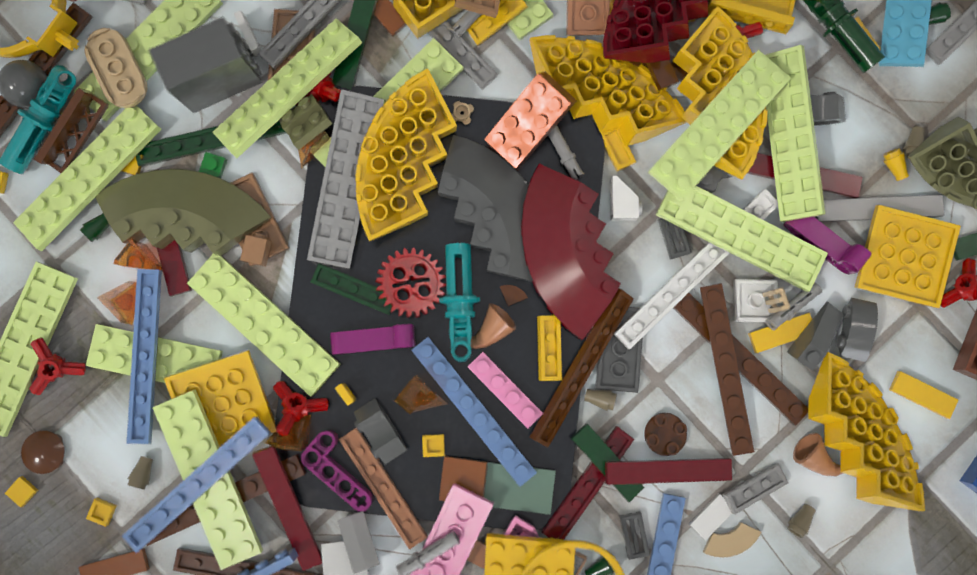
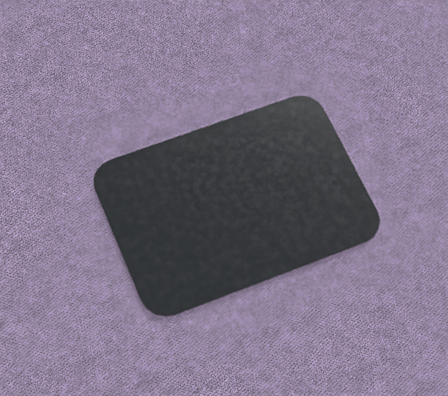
[272,86,605,530]

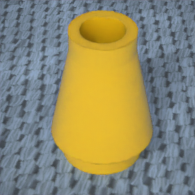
[883,148,909,181]

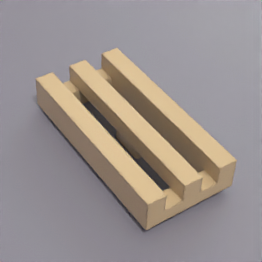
[762,288,790,313]

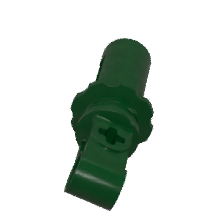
[803,0,885,74]

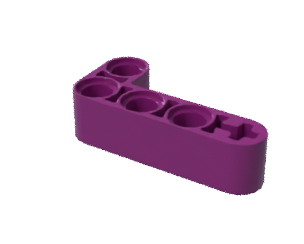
[783,217,872,275]
[330,324,416,355]
[301,430,374,511]

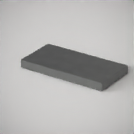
[595,307,643,393]

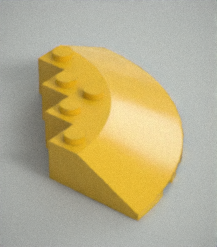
[673,6,768,180]
[529,35,687,146]
[356,68,457,242]
[808,352,925,511]

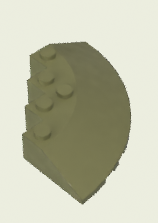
[908,117,977,209]
[95,169,272,256]

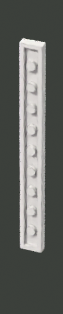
[614,189,778,349]

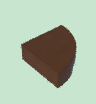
[500,285,528,306]

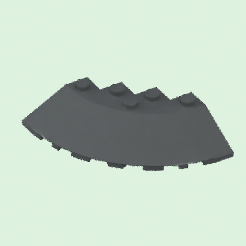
[438,135,533,282]

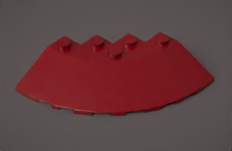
[603,0,708,63]
[521,164,621,340]

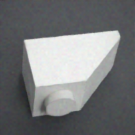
[610,176,642,221]

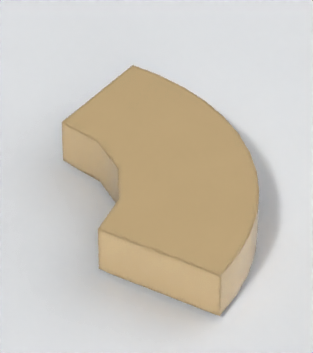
[703,522,761,557]

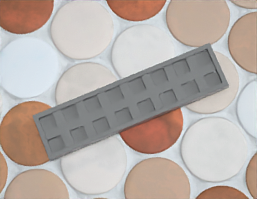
[307,89,384,269]

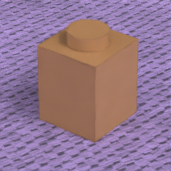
[240,233,272,267]

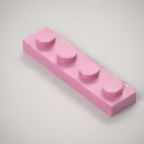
[468,352,543,428]

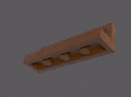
[34,88,109,173]

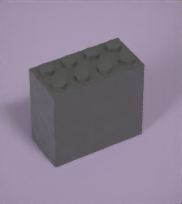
[149,17,262,113]

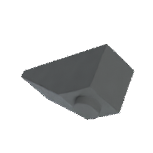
[787,302,844,371]

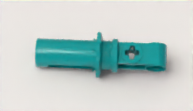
[0,65,76,174]
[439,243,480,362]

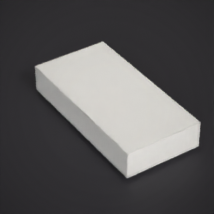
[234,11,261,57]
[689,493,732,541]

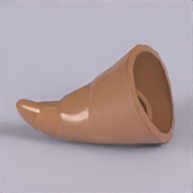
[471,303,516,349]
[793,433,843,477]

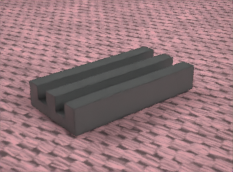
[658,218,691,260]
[619,511,650,560]

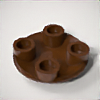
[644,413,687,456]
[21,431,65,474]

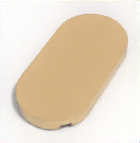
[84,28,147,108]

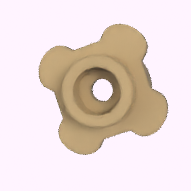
[451,101,474,125]

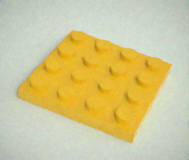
[854,205,961,308]
[164,350,276,447]
[484,533,575,575]

